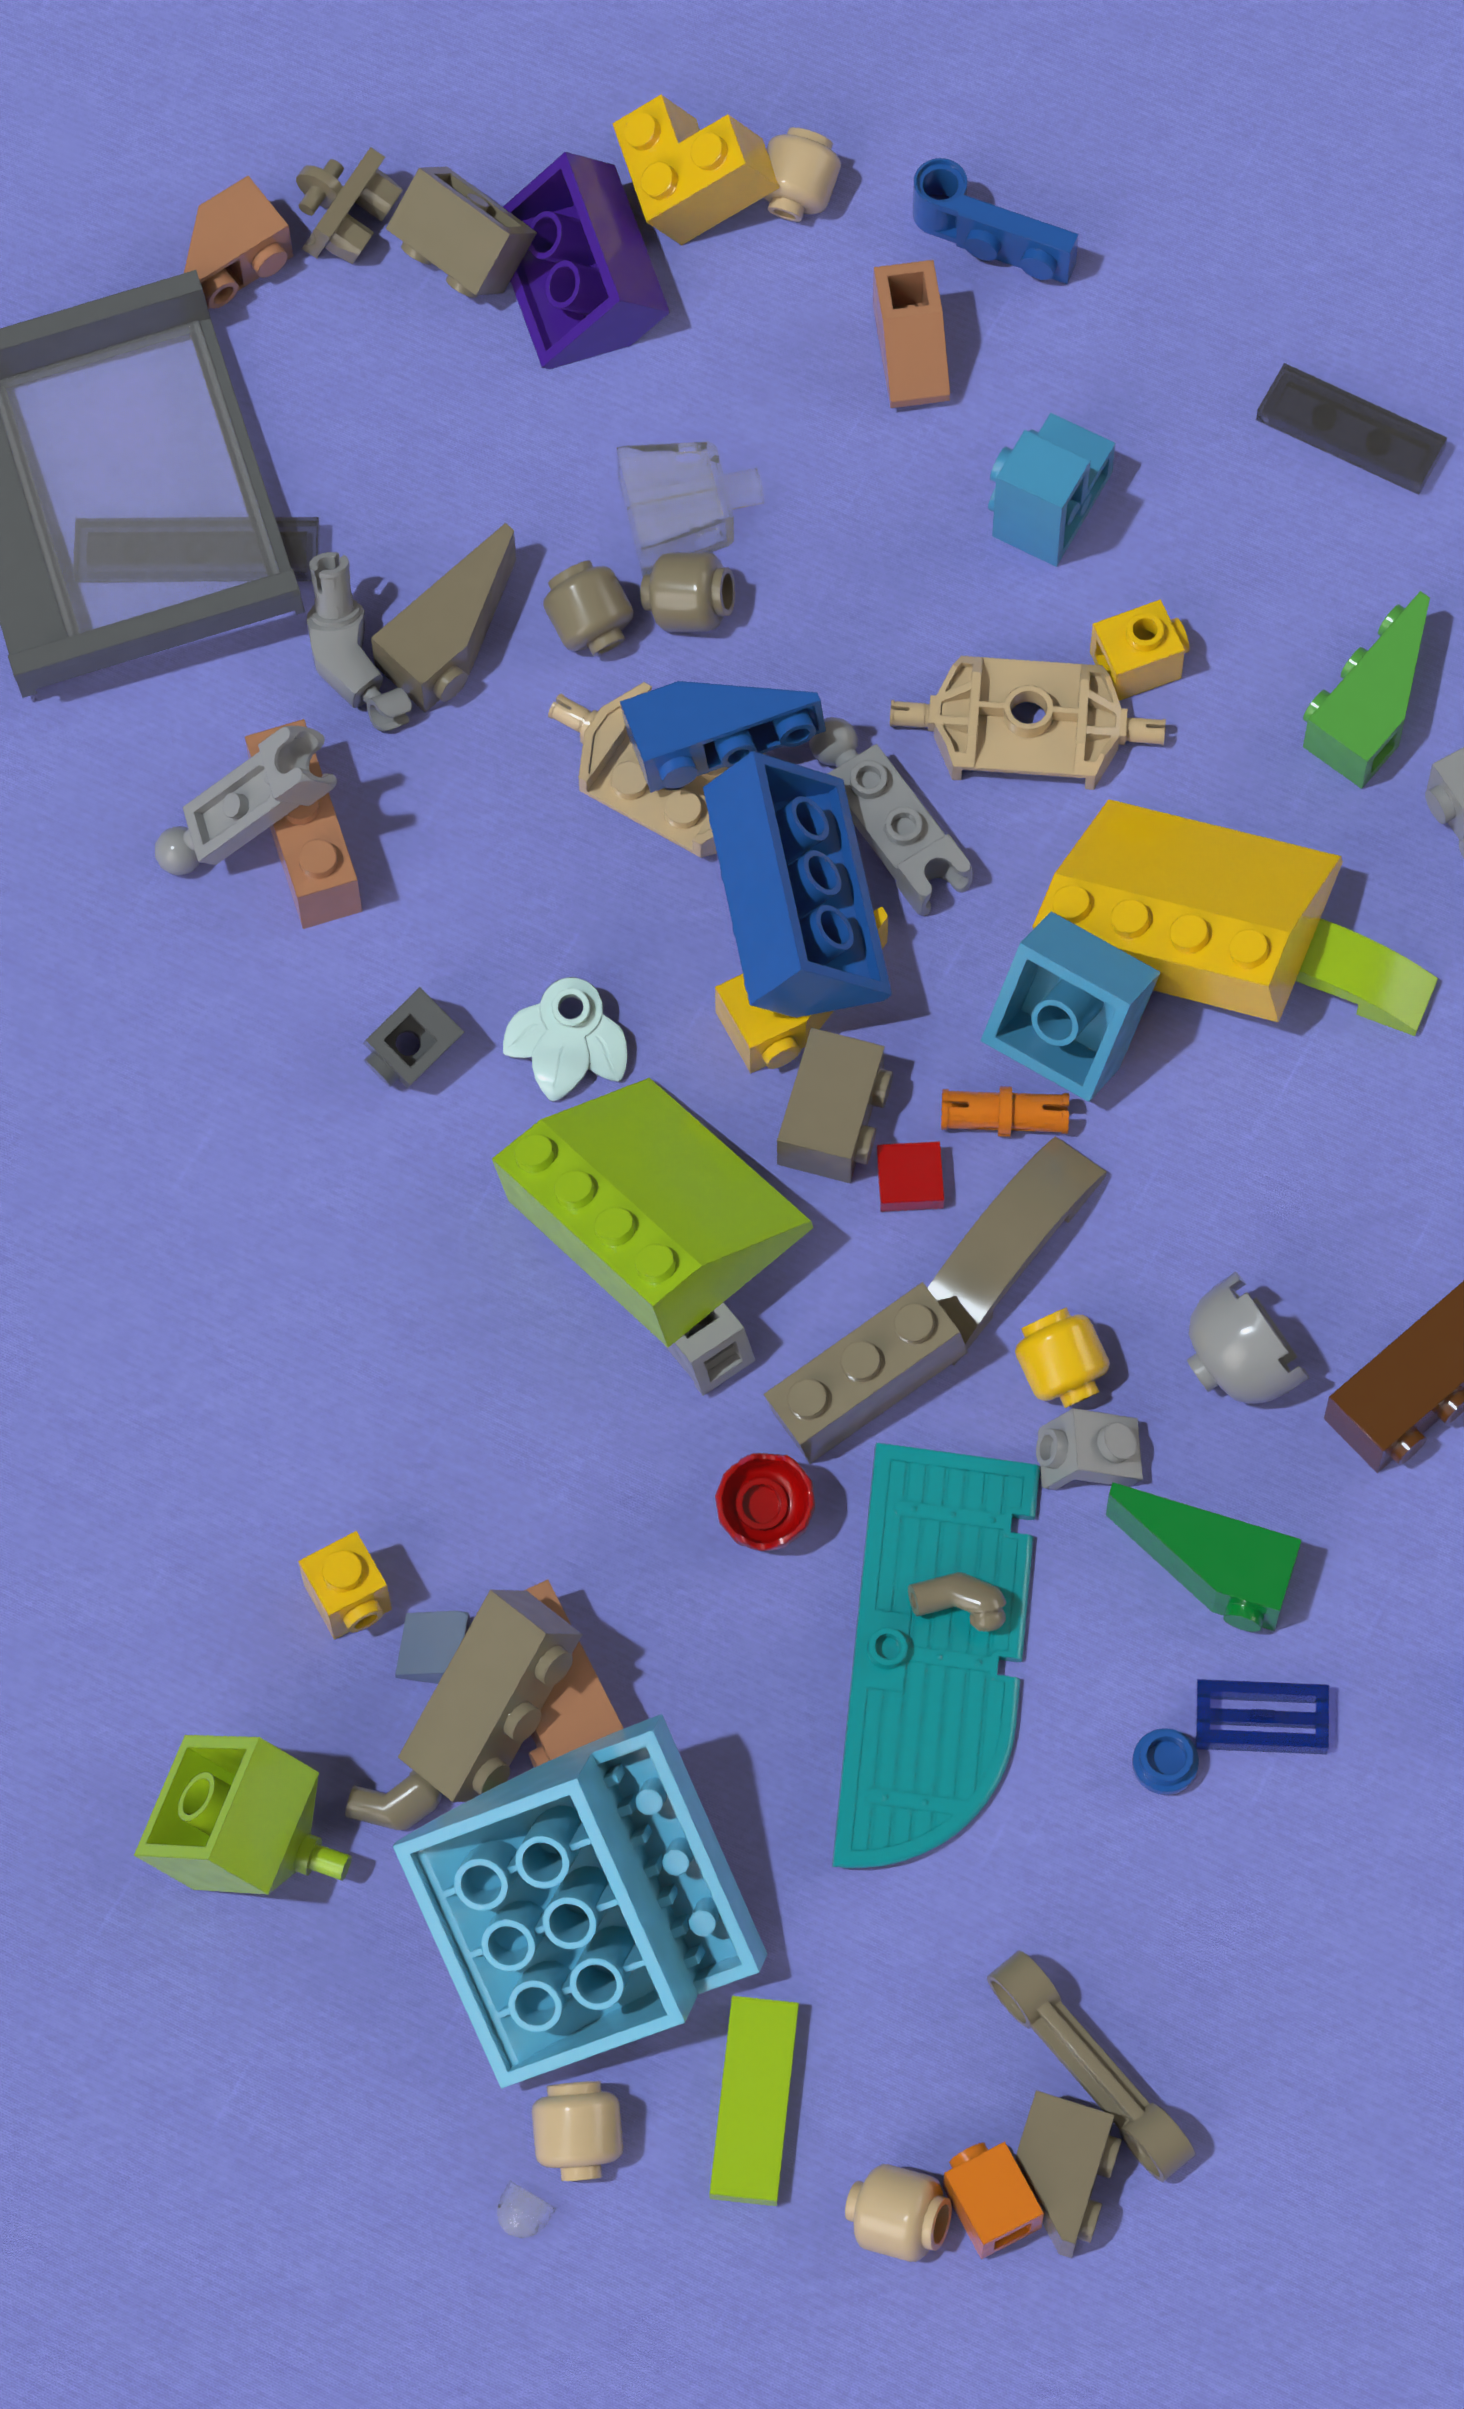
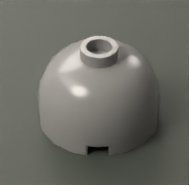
[1187,1272,1309,1404]

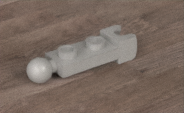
[809,717,973,916]
[155,726,337,875]

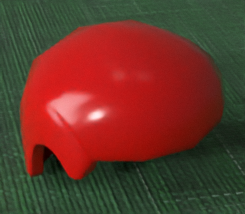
[715,1453,815,1551]

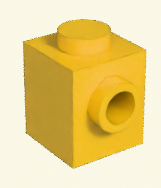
[1090,599,1190,701]
[298,1531,392,1640]

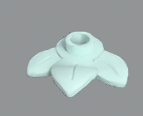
[503,977,628,1102]

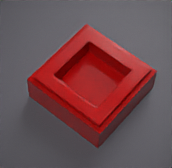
[876,1141,944,1212]

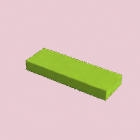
[709,1996,799,2206]

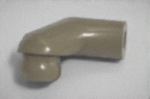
[345,1770,442,1830]

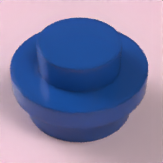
[1132,1728,1199,1795]

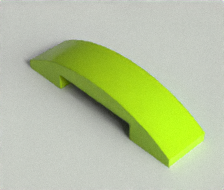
[1296,918,1438,1036]

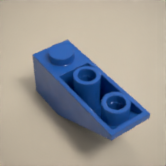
[620,681,826,793]

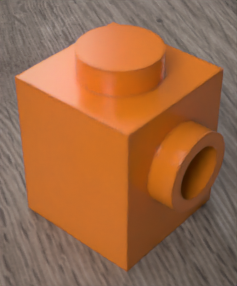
[943,2141,1044,2260]

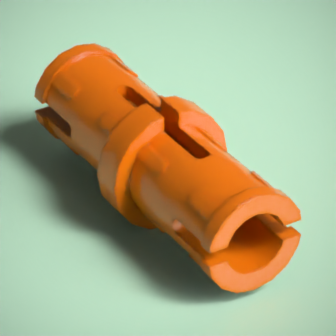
[941,1086,1069,1137]

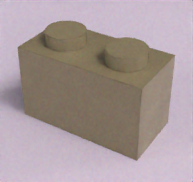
[386,167,537,298]
[777,1027,893,1183]

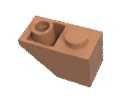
[184,176,293,309]
[873,260,950,408]

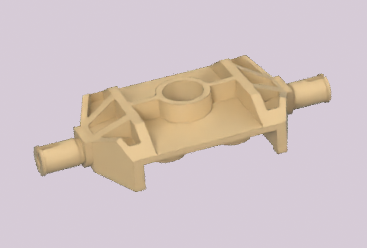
[890,656,1166,790]
[548,682,765,858]

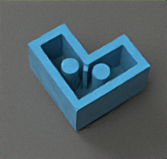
[988,413,1116,567]

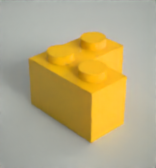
[612,94,780,245]

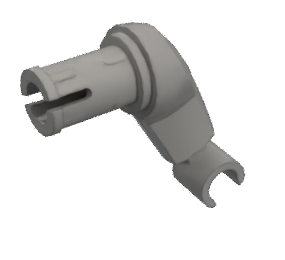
[306,552,412,731]

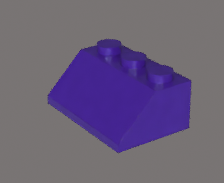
[503,152,670,369]

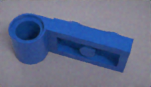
[912,158,1079,284]

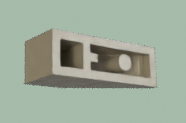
[371,523,517,712]

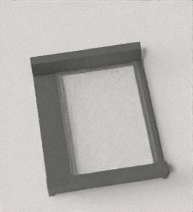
[0,270,305,698]

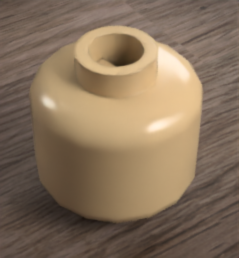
[763,127,841,222]
[532,2081,623,2181]
[845,2164,952,2262]

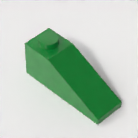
[1106,1482,1302,1632]

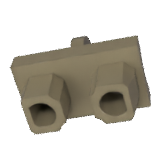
[296,147,403,264]

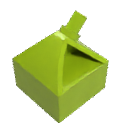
[133,1735,352,1895]

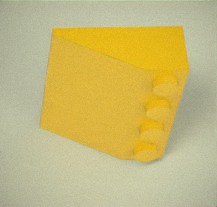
[1032,799,1343,1023]

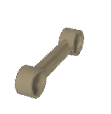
[987,1950,1195,2182]

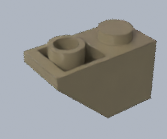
[1015,2090,1122,2258]

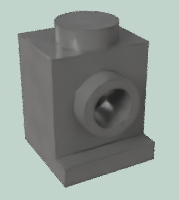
[363,987,464,1088]

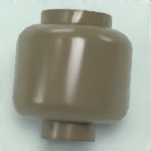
[640,552,735,632]
[543,560,634,656]

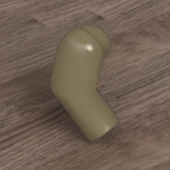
[908,1572,1006,1632]

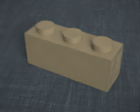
[763,1282,968,1464]
[398,1590,583,1802]

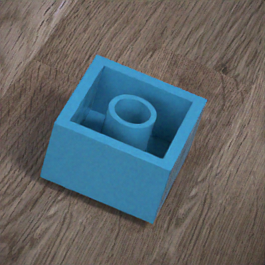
[980,911,1161,1102]

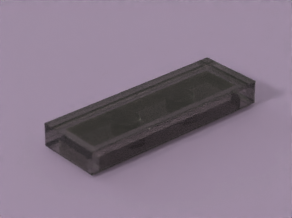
[1256,363,1447,495]

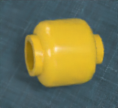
[1015,1307,1110,1408]

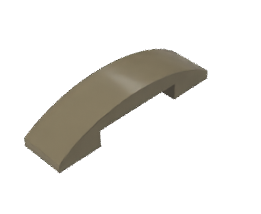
[928,1136,1106,1366]

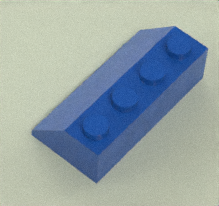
[703,751,892,1018]

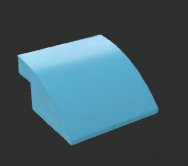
[393,1714,767,2089]

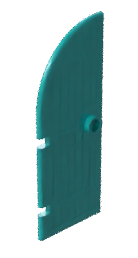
[832,1442,1040,1868]

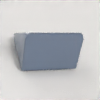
[395,1611,471,1684]

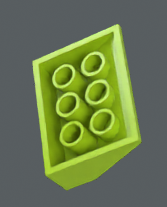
[492,1078,813,1348]

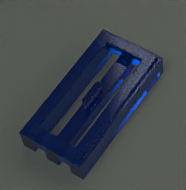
[1195,1679,1329,1755]

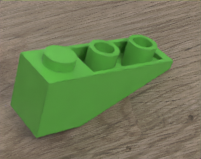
[1303,591,1430,789]

